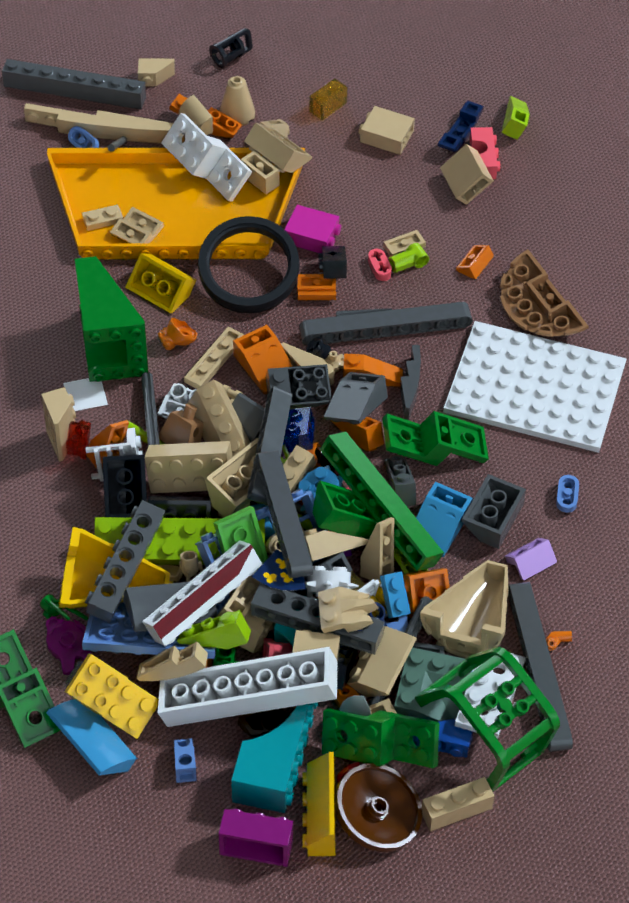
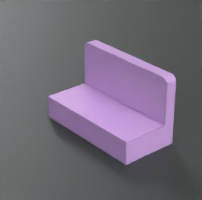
[505,538,557,580]

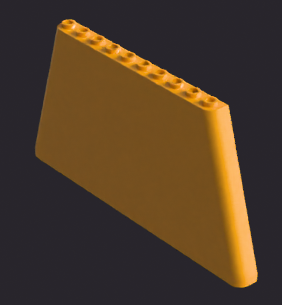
[47,148,305,259]

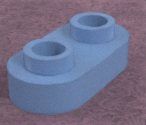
[68,126,99,148]
[556,475,579,513]

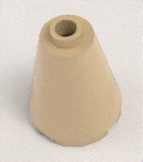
[220,76,255,126]

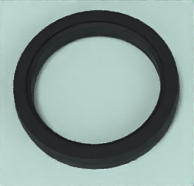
[198,216,300,313]

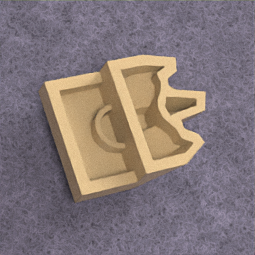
[318,587,379,633]

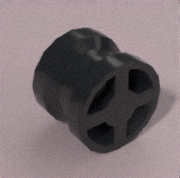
[306,337,331,360]

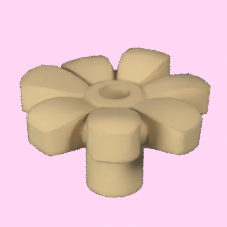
[325,351,344,372]

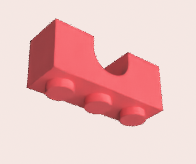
[469,127,500,179]

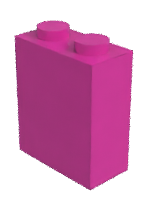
[284,205,341,253]

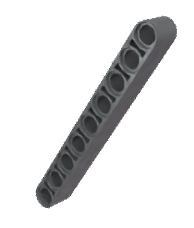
[299,302,473,346]
[508,582,573,752]

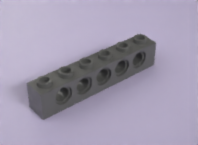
[85,500,165,623]
[251,582,385,655]

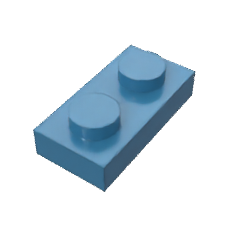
[380,571,411,618]

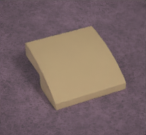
[110,207,164,243]

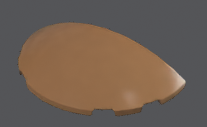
[500,249,589,337]

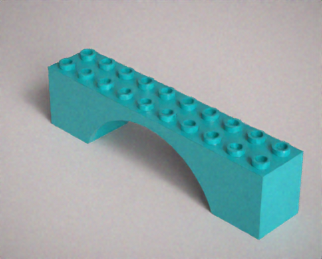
[231,596,320,814]

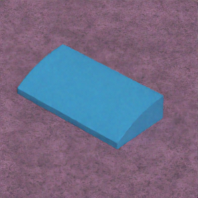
[46,699,137,776]

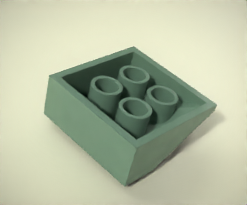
[394,647,472,722]

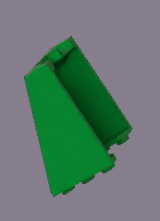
[74,256,148,382]

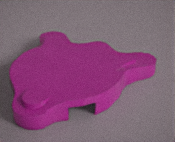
[46,617,92,675]

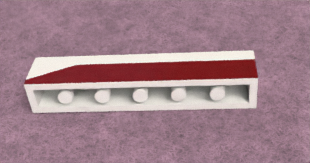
[142,540,263,646]

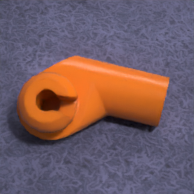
[546,631,572,651]

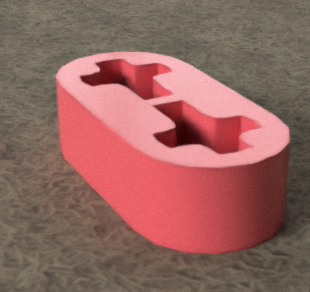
[368,249,392,281]

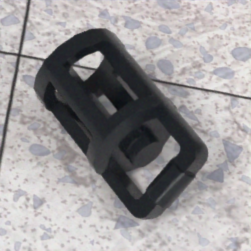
[209,28,253,68]

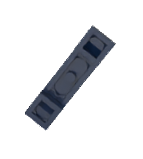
[437,100,484,152]

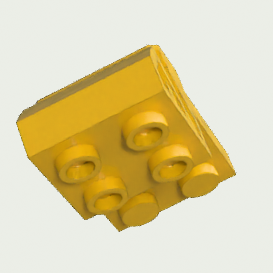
[64,653,159,739]

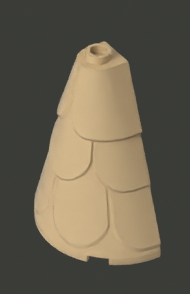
[420,560,508,658]

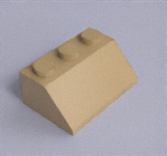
[244,123,312,173]
[41,387,78,462]
[347,626,417,698]

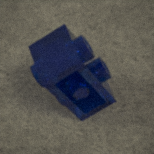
[283,407,315,453]

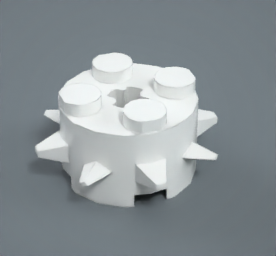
[305,566,359,597]

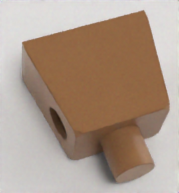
[159,404,204,444]

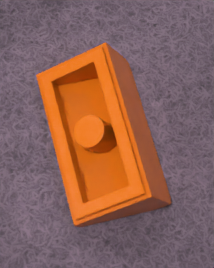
[456,245,494,279]

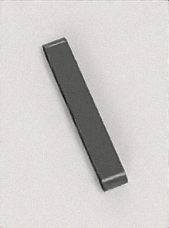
[247,386,292,506]
[255,450,313,578]

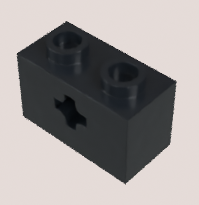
[318,246,347,279]

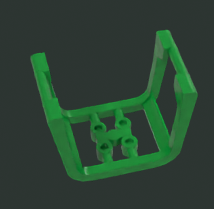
[415,647,560,792]

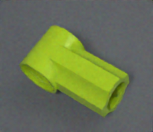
[388,243,429,273]

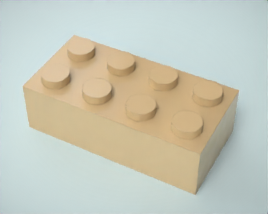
[145,441,232,493]

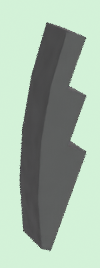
[400,345,421,420]

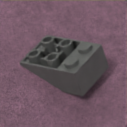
[265,364,332,412]
[324,372,388,424]

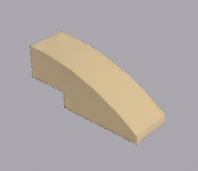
[137,642,208,681]

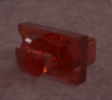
[66,420,91,459]

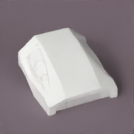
[157,383,196,419]

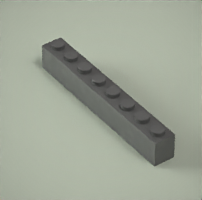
[2,59,146,110]

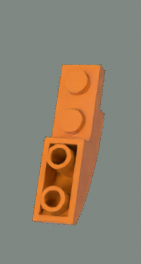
[169,94,242,138]

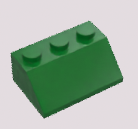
[312,481,378,540]

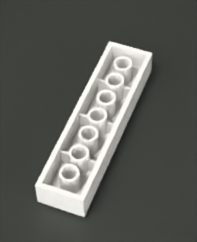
[158,647,337,727]

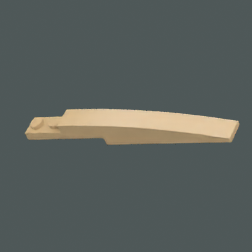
[24,103,185,144]

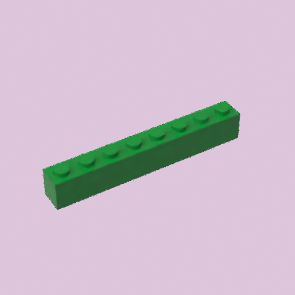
[320,432,444,572]

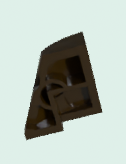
[237,708,290,737]

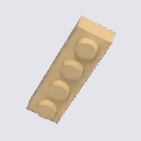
[184,327,244,389]

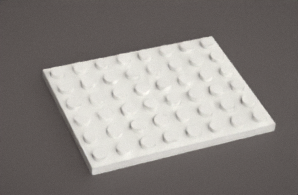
[443,321,626,453]

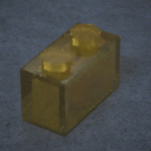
[309,78,348,120]

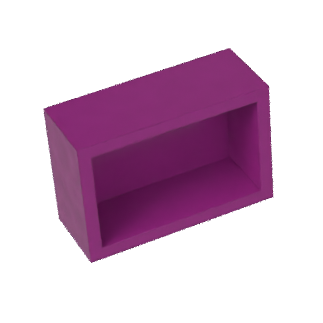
[219,809,293,867]

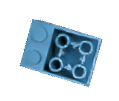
[416,482,473,557]

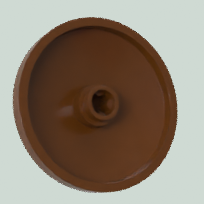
[334,763,422,852]

